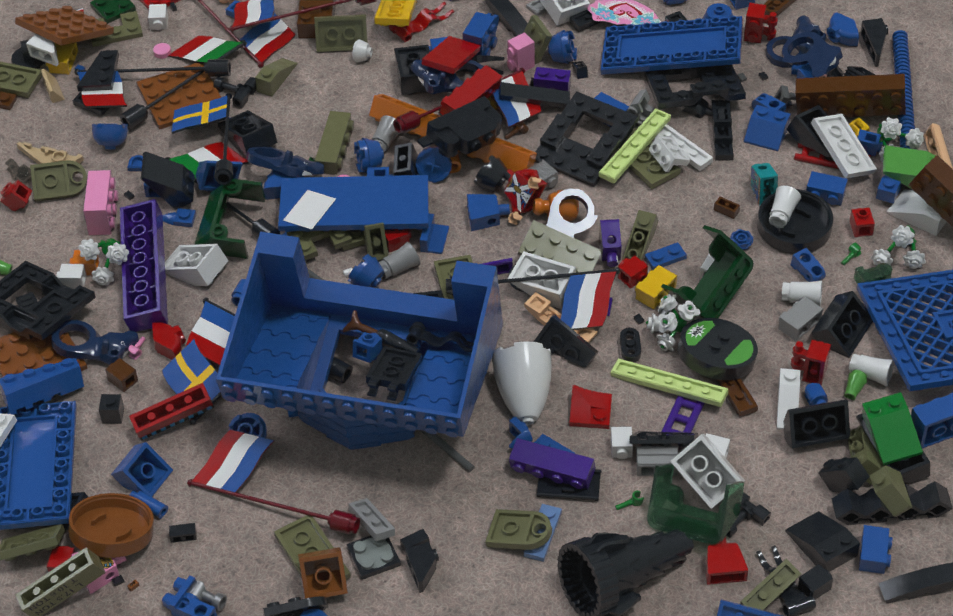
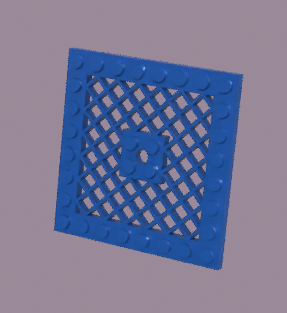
[857,270,953,392]

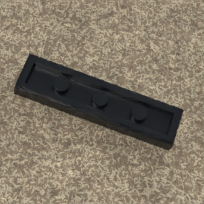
[499,82,570,108]

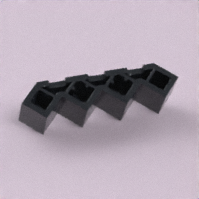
[831,481,953,525]

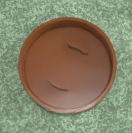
[69,493,154,558]

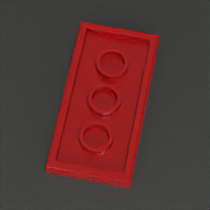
[421,36,481,74]

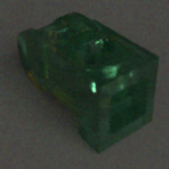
[854,263,893,283]

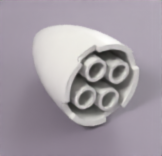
[492,342,552,426]

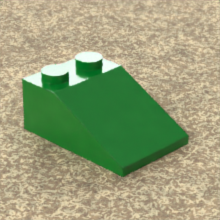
[862,392,923,466]

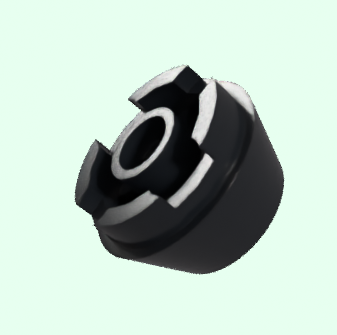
[474,155,508,192]

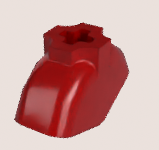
[152,322,186,360]

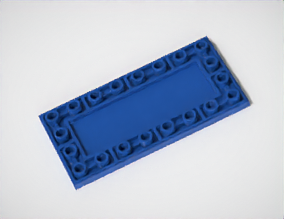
[601,15,743,75]
[278,175,429,232]
[0,401,77,530]

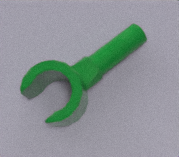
[841,243,861,265]
[615,490,644,510]

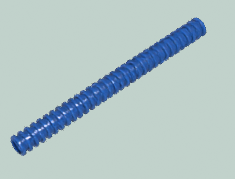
[892,30,917,150]

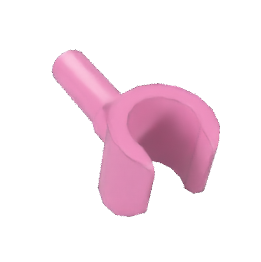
[128,337,145,360]

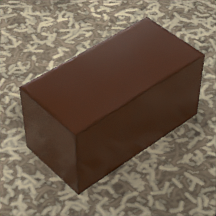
[714,196,740,219]

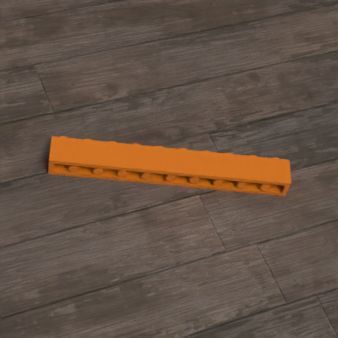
[369,94,537,172]

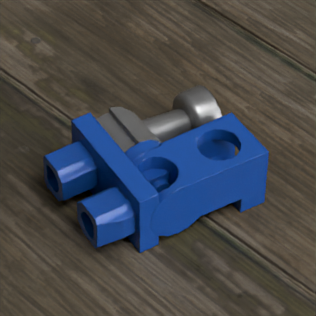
[162,575,227,616]

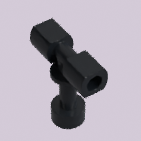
[214,77,257,108]
[719,489,771,538]

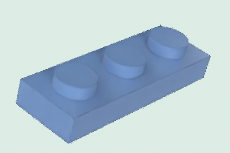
[524,504,562,562]

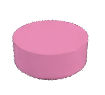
[153,43,171,59]

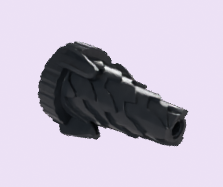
[557,529,694,616]

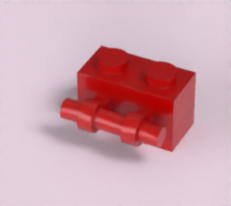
[744,3,778,43]
[791,340,831,386]

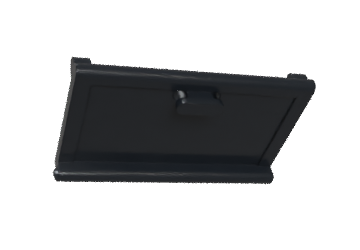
[537,469,602,501]

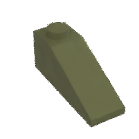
[255,58,297,97]

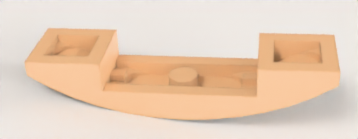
[524,292,598,343]

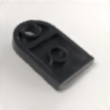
[263,596,329,616]

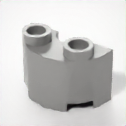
[627,89,654,128]

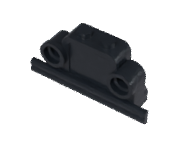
[417,96,502,157]

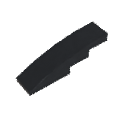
[484,0,527,37]
[711,100,734,161]
[878,562,953,604]

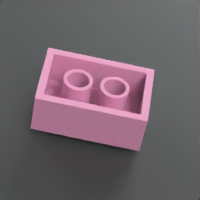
[83,170,118,235]

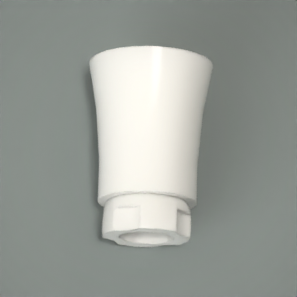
[769,186,801,228]
[782,281,822,307]
[849,354,894,386]

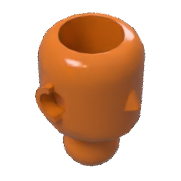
[533,190,579,221]

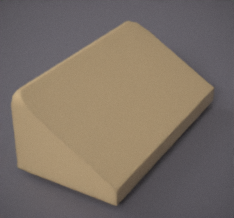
[41,69,65,103]

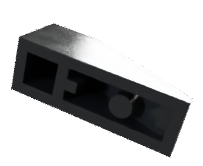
[860,18,888,67]

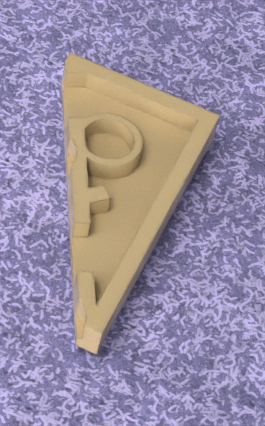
[17,142,84,164]

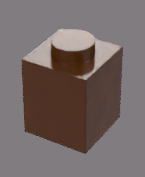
[105,358,138,392]

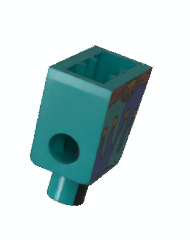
[751,163,778,206]

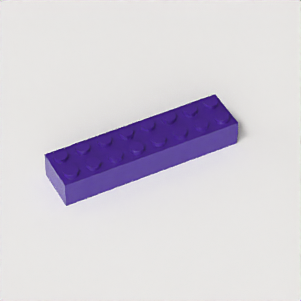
[120,199,168,332]

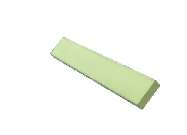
[599,108,671,183]
[610,358,728,407]

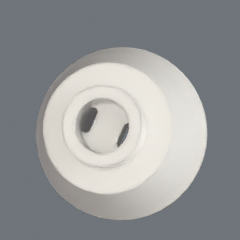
[352,39,373,63]

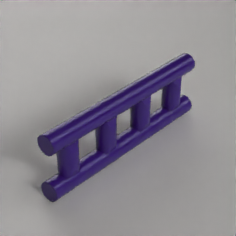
[661,377,705,447]

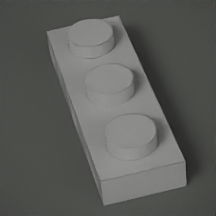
[348,498,395,541]

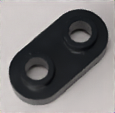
[620,327,641,362]

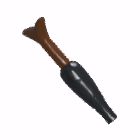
[343,310,420,353]

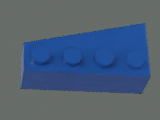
[0,358,84,415]

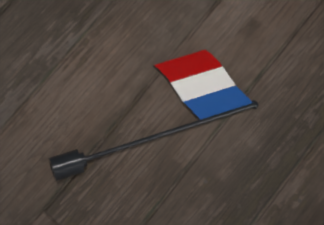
[74,59,231,108]
[186,297,353,383]

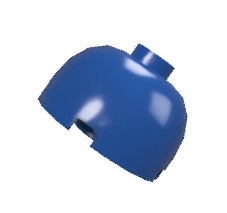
[92,124,128,149]

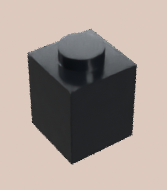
[99,394,124,424]
[798,564,833,600]

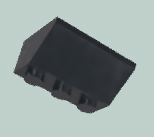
[811,291,873,358]
[783,399,850,448]

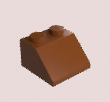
[298,547,348,599]

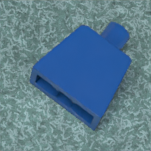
[467,194,510,231]

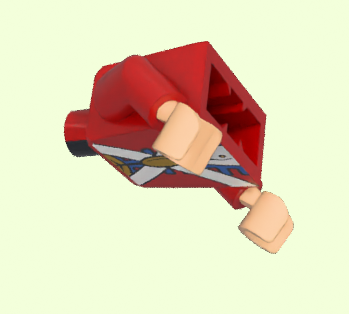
[503,168,547,225]

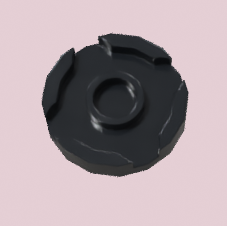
[11,39,46,69]

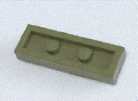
[740,558,801,610]

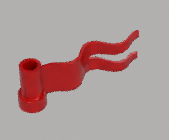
[389,2,455,42]

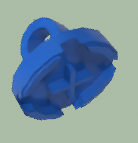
[416,146,452,183]

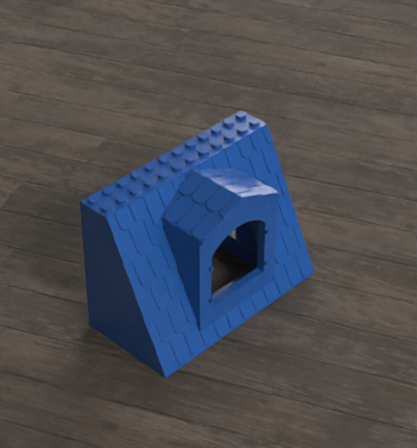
[216,232,503,450]

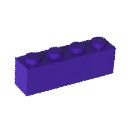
[509,438,596,489]

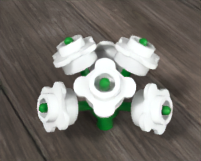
[646,294,700,352]

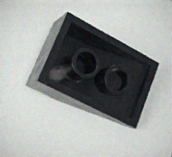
[394,45,430,95]
[786,105,831,158]
[218,110,278,156]
[141,152,195,210]
[785,511,860,572]

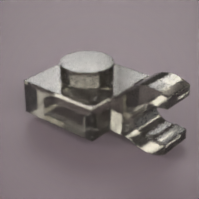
[5,158,32,185]

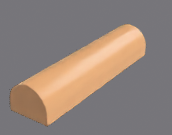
[923,123,953,169]

